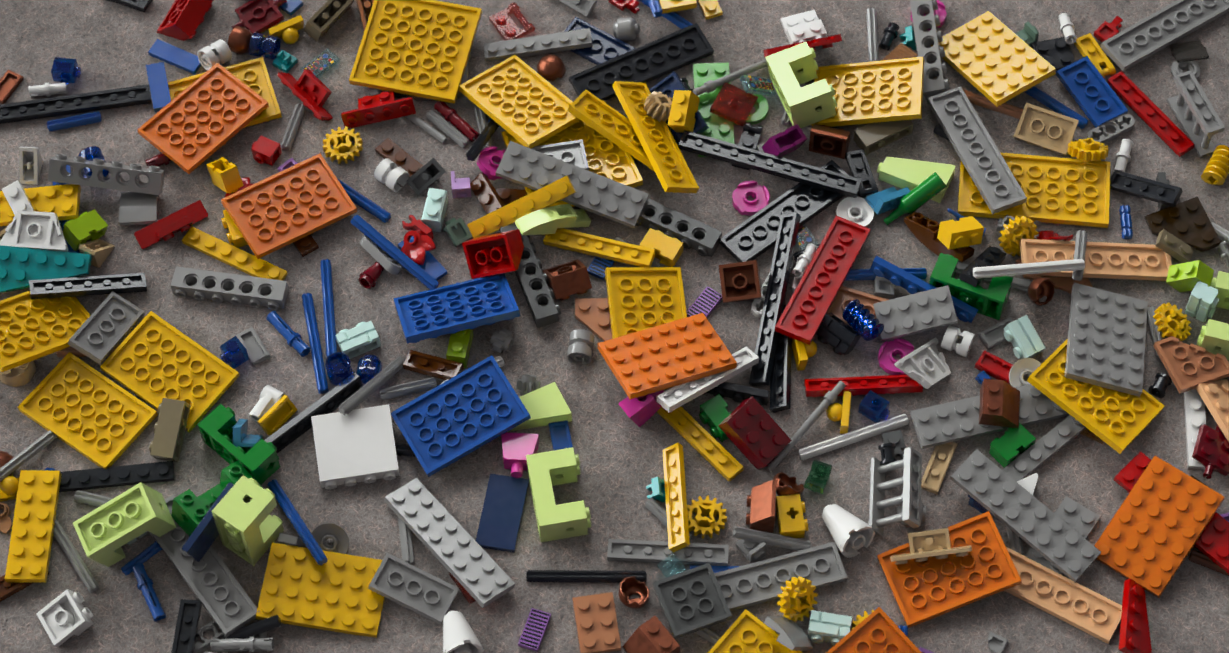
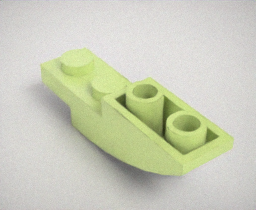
[515,204,591,235]

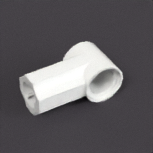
[249,385,285,422]

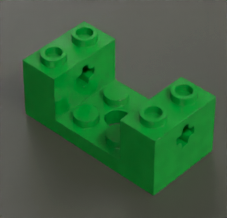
[929,253,1013,320]
[198,404,280,485]
[171,461,262,537]

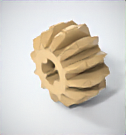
[644,91,672,122]

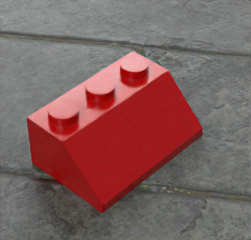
[156,0,213,41]
[462,229,524,279]

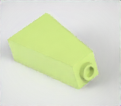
[877,156,956,203]
[508,382,572,432]

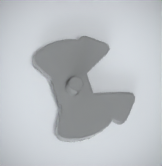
[1217,241,1229,267]

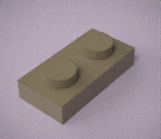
[1155,229,1194,263]

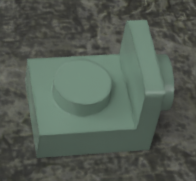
[1015,22,1039,46]
[442,218,472,247]

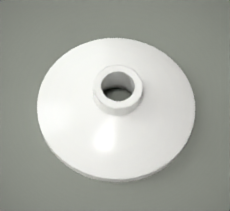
[837,197,874,227]
[1009,358,1041,388]

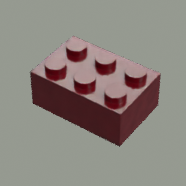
[718,396,792,469]

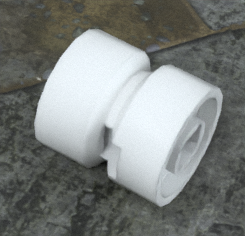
[197,39,232,71]
[374,158,409,192]
[941,325,975,357]

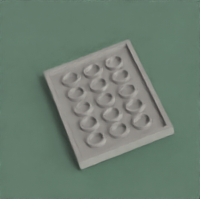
[1065,283,1148,397]

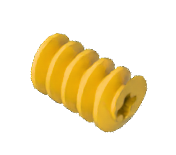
[1201,145,1229,185]

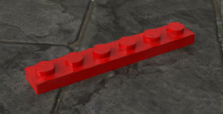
[1107,71,1195,157]
[804,375,923,397]

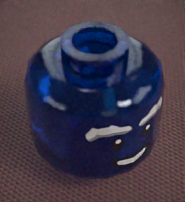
[356,355,383,384]

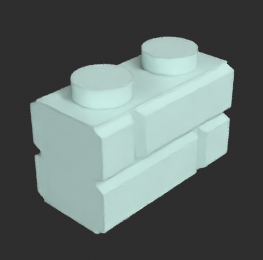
[421,188,448,232]
[1184,281,1220,322]
[1004,315,1046,359]
[335,321,381,361]
[807,610,852,646]

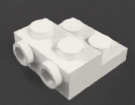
[780,10,827,44]
[36,589,93,647]

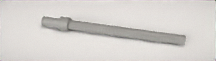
[693,59,767,96]
[362,86,448,144]
[766,381,846,473]

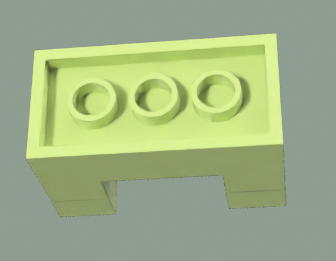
[765,42,837,128]
[1196,271,1229,360]
[526,447,591,542]
[212,475,284,566]
[73,482,176,567]

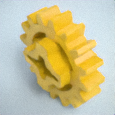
[323,126,363,164]
[1067,138,1109,163]
[998,216,1038,256]
[1153,302,1192,342]
[687,496,727,539]
[777,577,818,622]

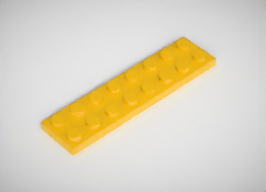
[612,81,699,193]

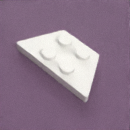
[0,210,68,252]
[894,337,951,389]

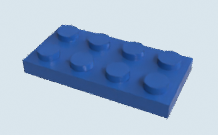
[1056,56,1128,128]

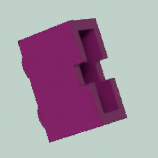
[761,124,807,157]

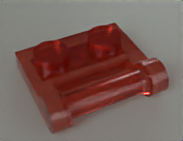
[489,2,535,40]

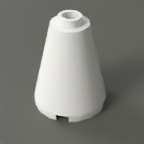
[822,504,875,558]
[443,611,484,653]

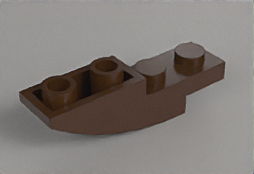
[904,211,975,262]

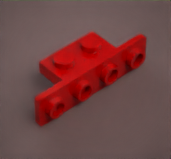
[277,69,333,121]
[341,91,416,129]
[134,200,208,249]

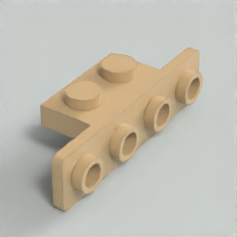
[890,528,972,564]

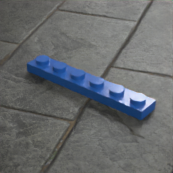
[870,256,978,323]

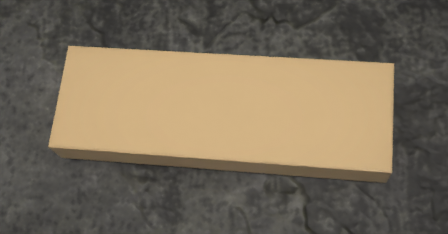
[921,442,958,495]

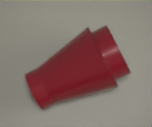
[359,262,384,289]

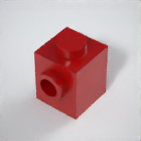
[251,136,282,166]

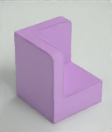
[451,171,471,198]

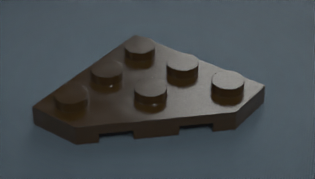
[1145,196,1221,252]

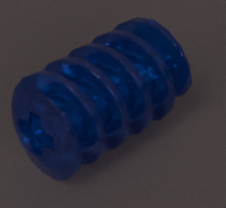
[842,299,884,341]

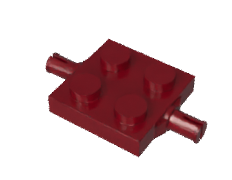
[231,0,287,37]
[1192,424,1229,479]

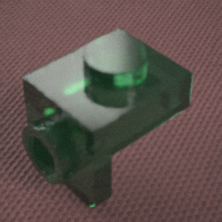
[804,460,832,494]

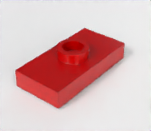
[974,350,1013,384]

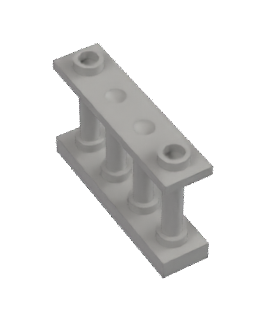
[1167,70,1225,158]
[868,447,922,536]

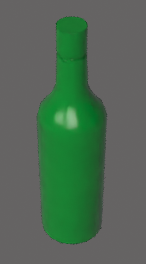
[883,172,947,225]

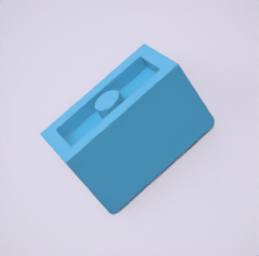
[865,187,910,215]
[233,419,263,447]

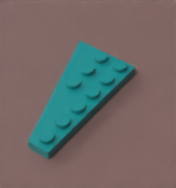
[0,245,92,293]

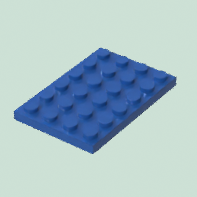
[393,273,520,344]
[391,355,531,477]

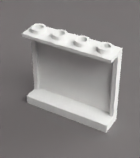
[311,404,400,490]

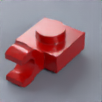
[609,0,640,14]
[1093,16,1123,42]
[402,214,434,239]

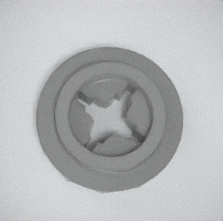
[1171,58,1200,79]

